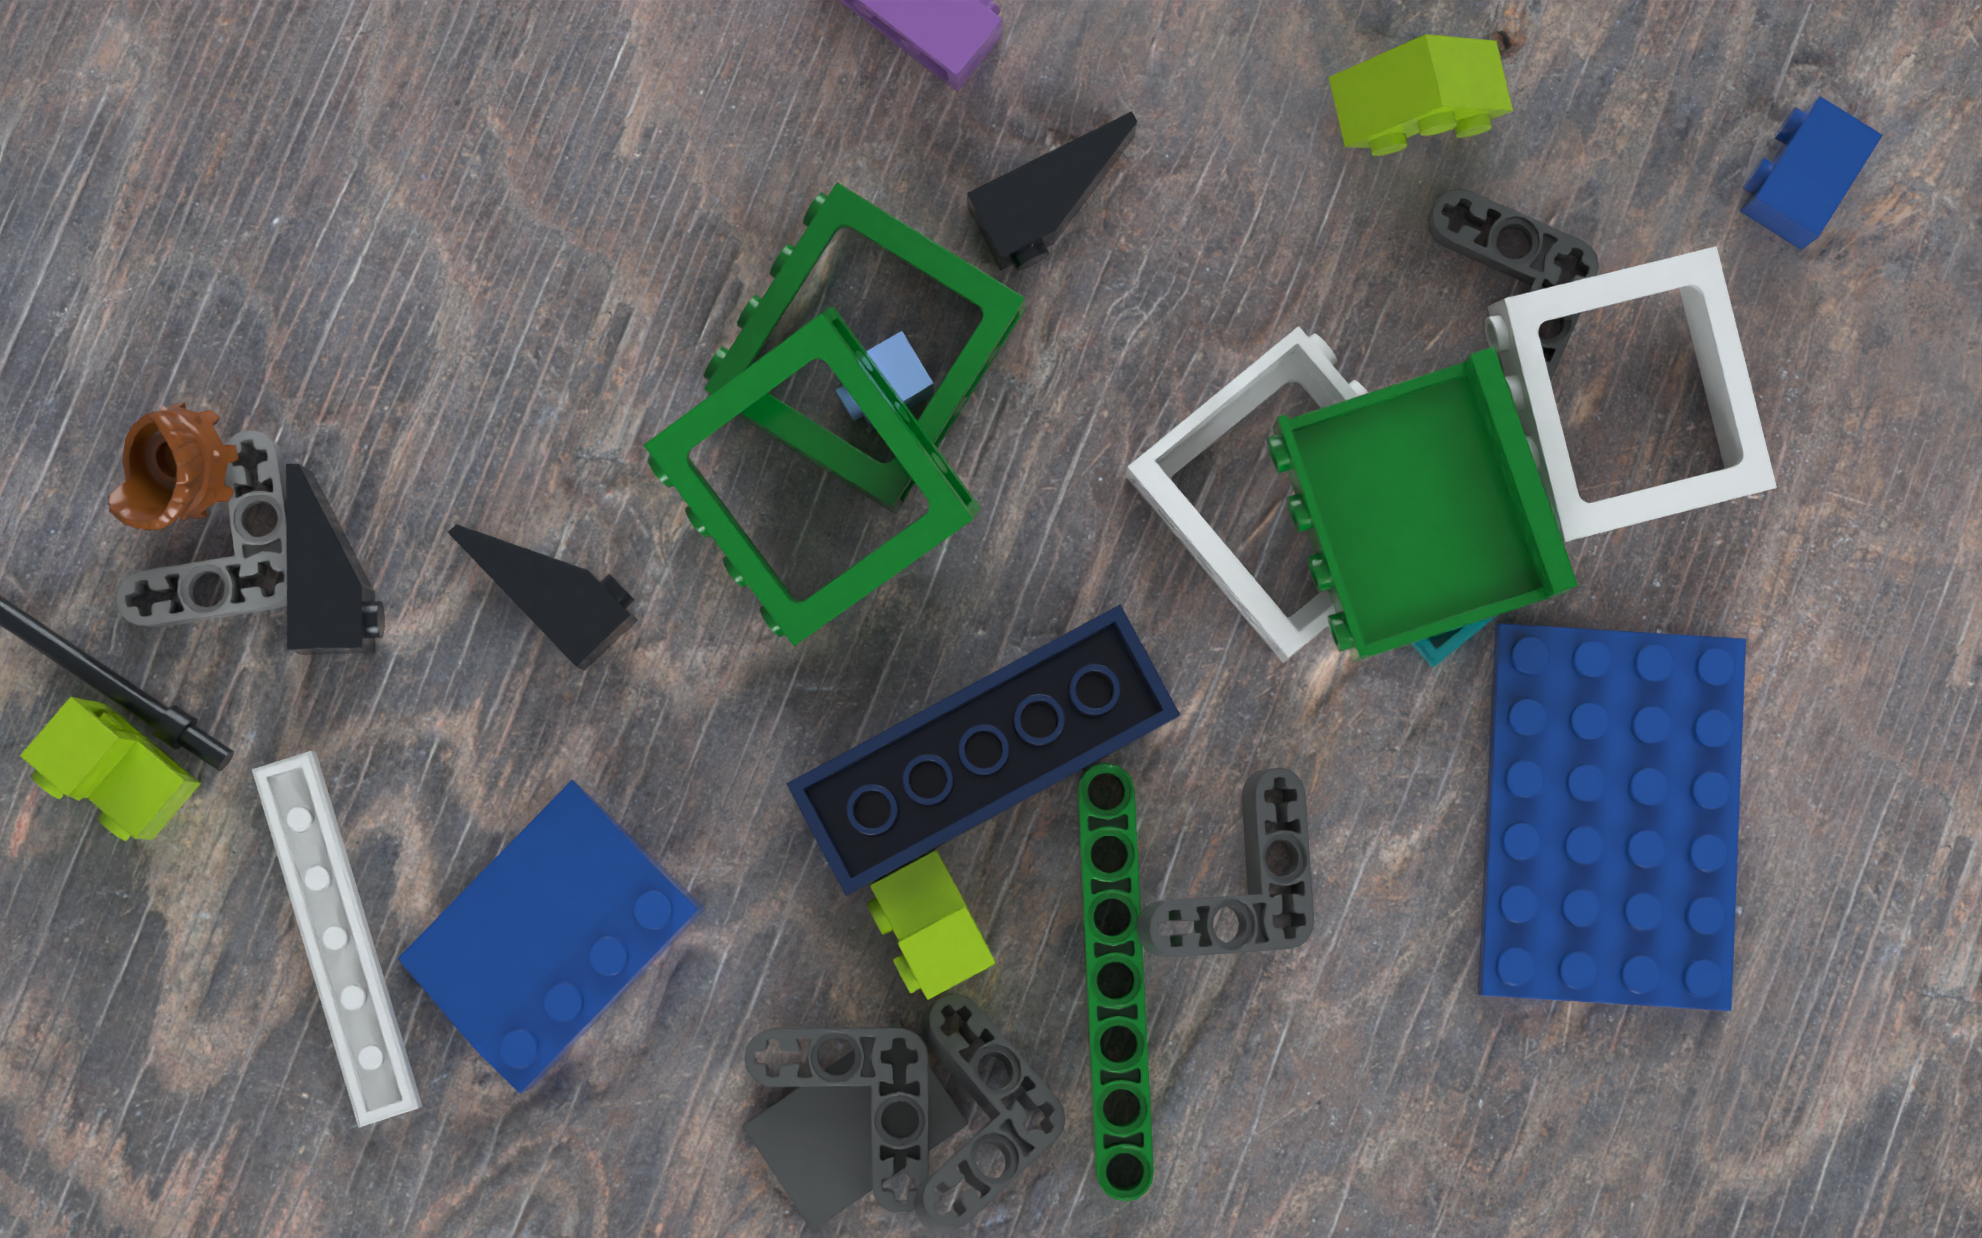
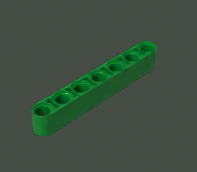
[1076,763,1154,1202]

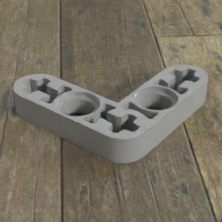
[116,430,287,628]

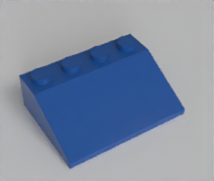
[397,779,706,1094]

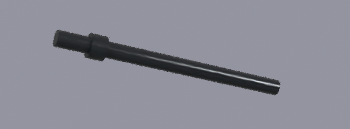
[0,596,234,772]

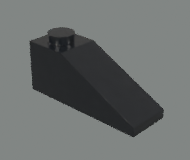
[967,111,1138,271]
[286,464,385,655]
[448,524,638,671]

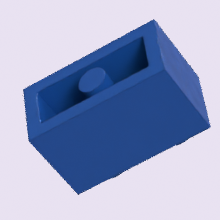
[1740,96,1883,250]

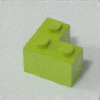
[1328,34,1513,156]
[20,697,201,841]
[866,850,996,1000]

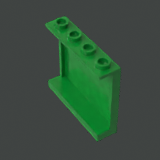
[1267,346,1578,663]

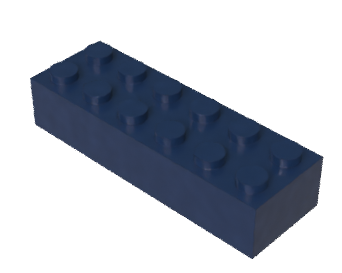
[786,604,1180,896]

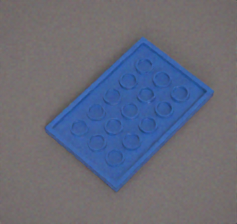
[1478,623,1746,1011]

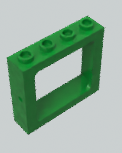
[704,182,1026,514]
[643,306,981,646]

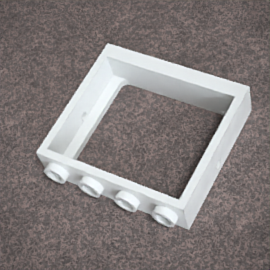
[1485,246,1777,542]
[1126,326,1369,663]

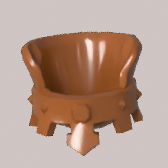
[107,402,239,531]

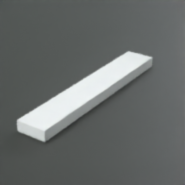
[252,751,423,1128]

